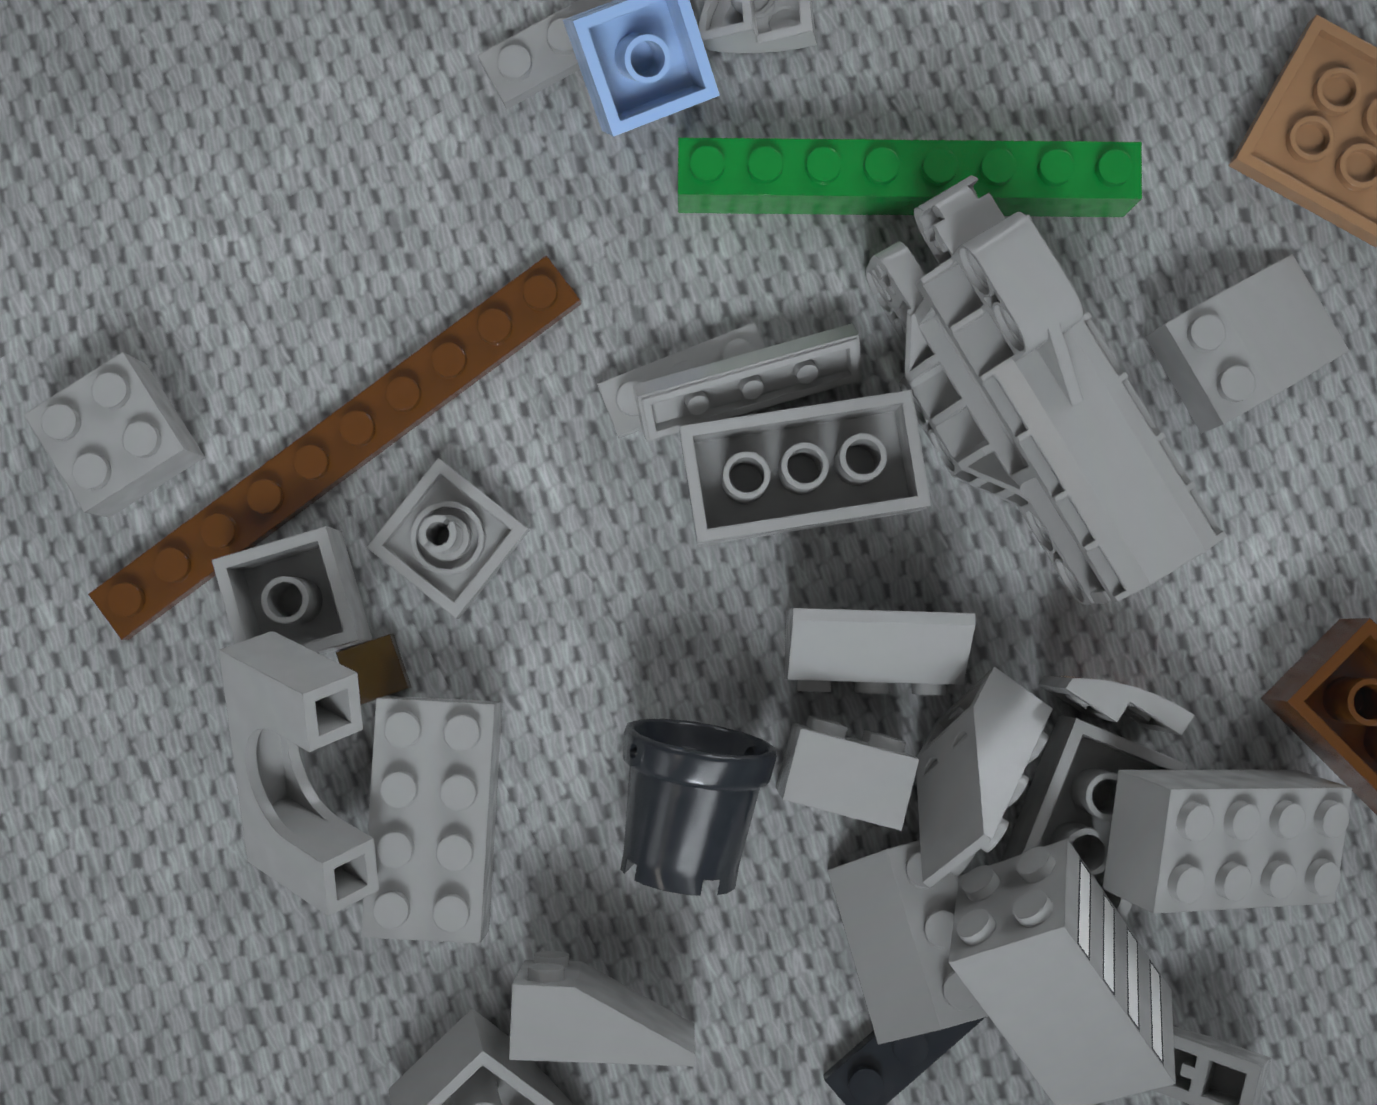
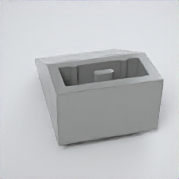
[916,666,1053,887]

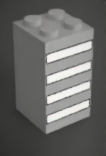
[949,839,1176,1105]

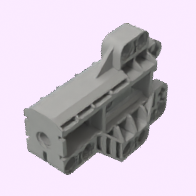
[865,175,1227,605]

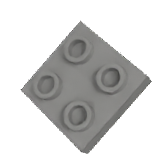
[366,458,530,619]

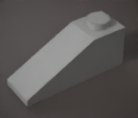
[1152,1026,1271,1105]

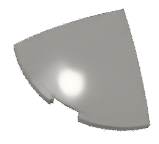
[698,0,817,53]

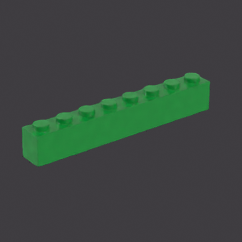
[678,138,1142,217]

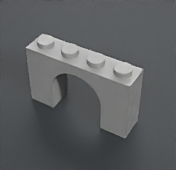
[219,631,379,916]

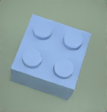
[563,0,720,137]

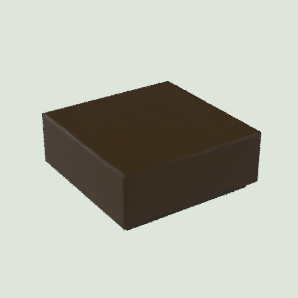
[336,634,412,705]

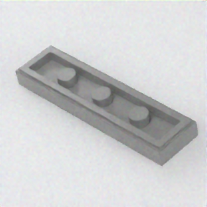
[633,324,862,442]

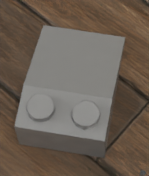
[1145,254,1349,434]
[509,951,695,1067]
[389,1009,574,1105]

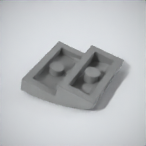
[1039,676,1195,735]

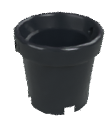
[620,718,777,896]

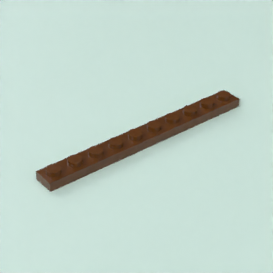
[88,255,581,640]

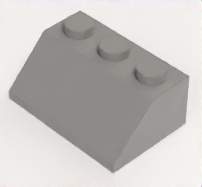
[784,608,976,695]
[828,840,988,1044]

